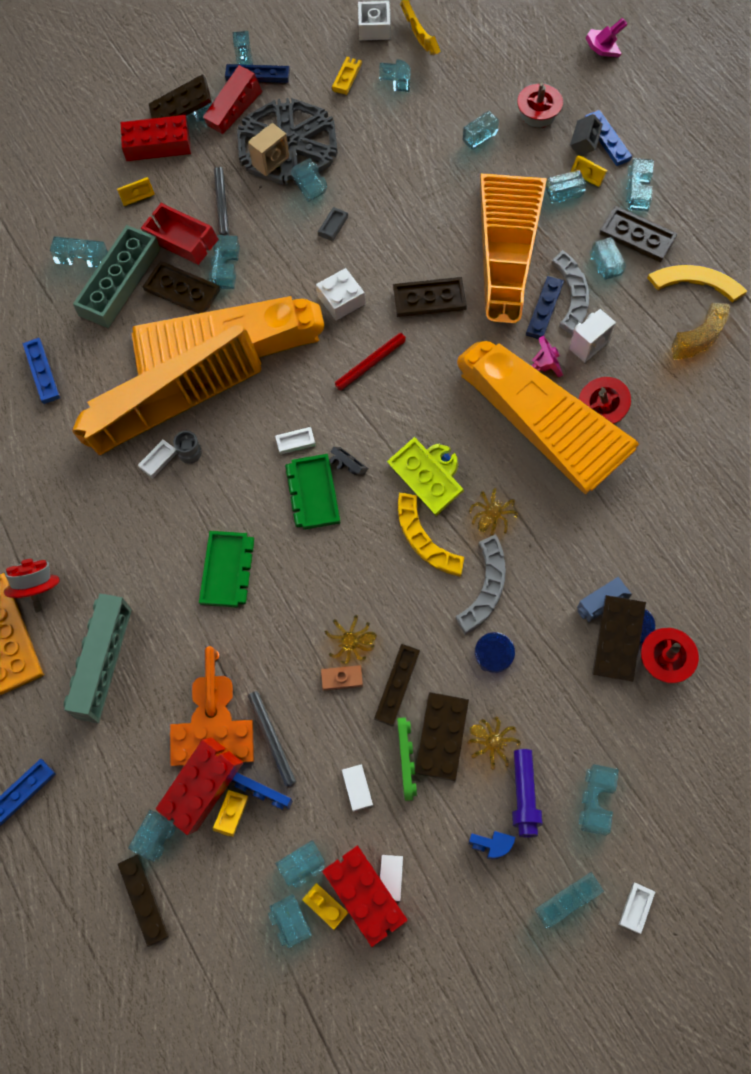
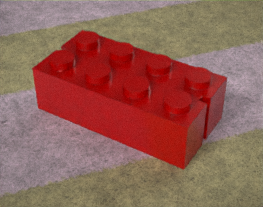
[120,115,191,162]
[141,203,219,265]
[155,737,243,835]
[322,845,408,948]

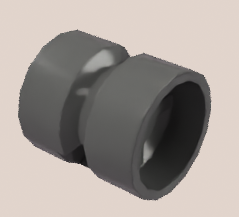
[173,431,202,464]

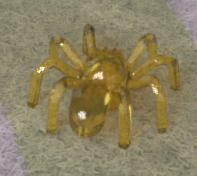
[469,488,518,536]
[325,615,377,665]
[467,716,521,770]

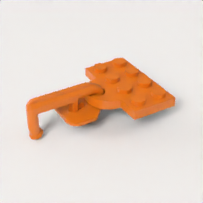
[170,646,254,766]

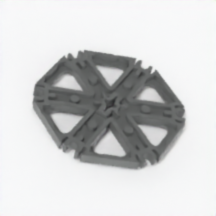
[237,98,338,185]

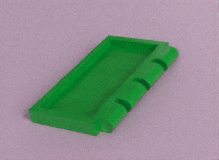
[285,454,341,530]
[199,531,255,608]

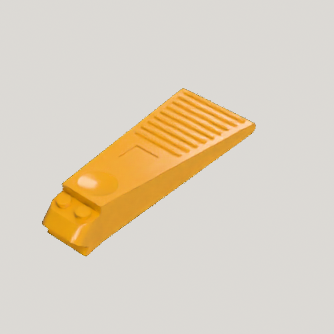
[480,173,547,323]
[131,296,324,375]
[72,324,262,455]
[457,341,639,494]

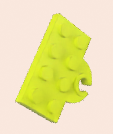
[387,437,464,516]

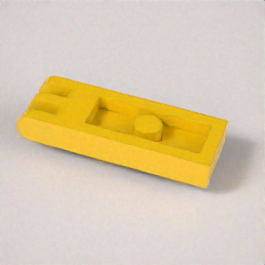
[332,57,362,95]

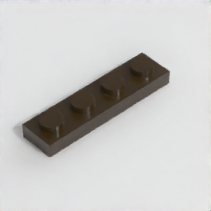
[374,644,420,726]
[118,854,169,947]

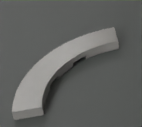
[551,250,589,336]
[456,534,506,635]

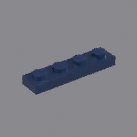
[225,64,290,83]
[526,276,564,339]

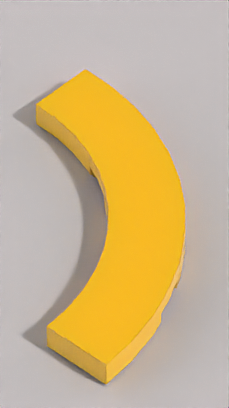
[400,0,441,55]
[647,265,747,303]
[398,492,464,577]

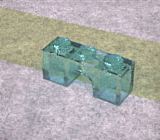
[626,158,654,211]
[209,235,240,289]
[50,236,108,268]
[579,764,619,836]
[534,872,604,929]

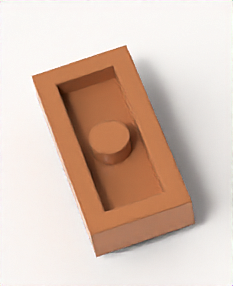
[321,665,363,691]

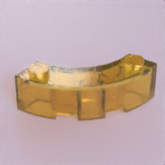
[672,303,730,359]

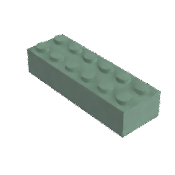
[73,225,160,328]
[64,593,132,723]

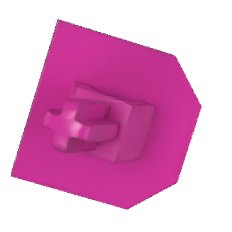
[586,18,627,57]
[531,336,563,377]

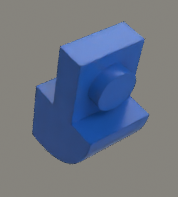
[468,831,515,860]

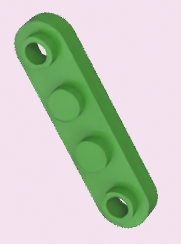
[397,717,417,801]

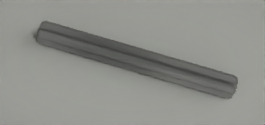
[214,167,229,237]
[248,691,296,787]

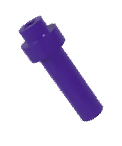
[512,749,543,838]

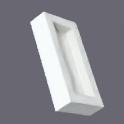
[275,427,316,455]
[138,440,177,479]
[342,764,373,812]
[380,855,403,902]
[618,882,655,934]

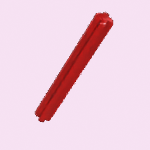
[335,333,406,391]

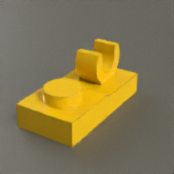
[570,155,608,187]
[117,177,155,206]
[213,790,248,837]
[302,883,348,930]

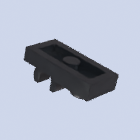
[329,447,369,475]

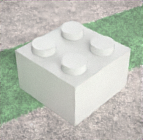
[358,1,390,40]
[316,268,365,321]
[570,309,616,363]

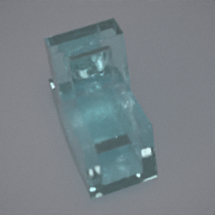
[379,59,411,92]

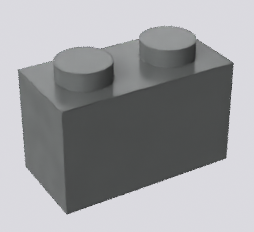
[570,114,603,156]

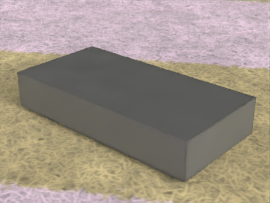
[318,207,348,241]

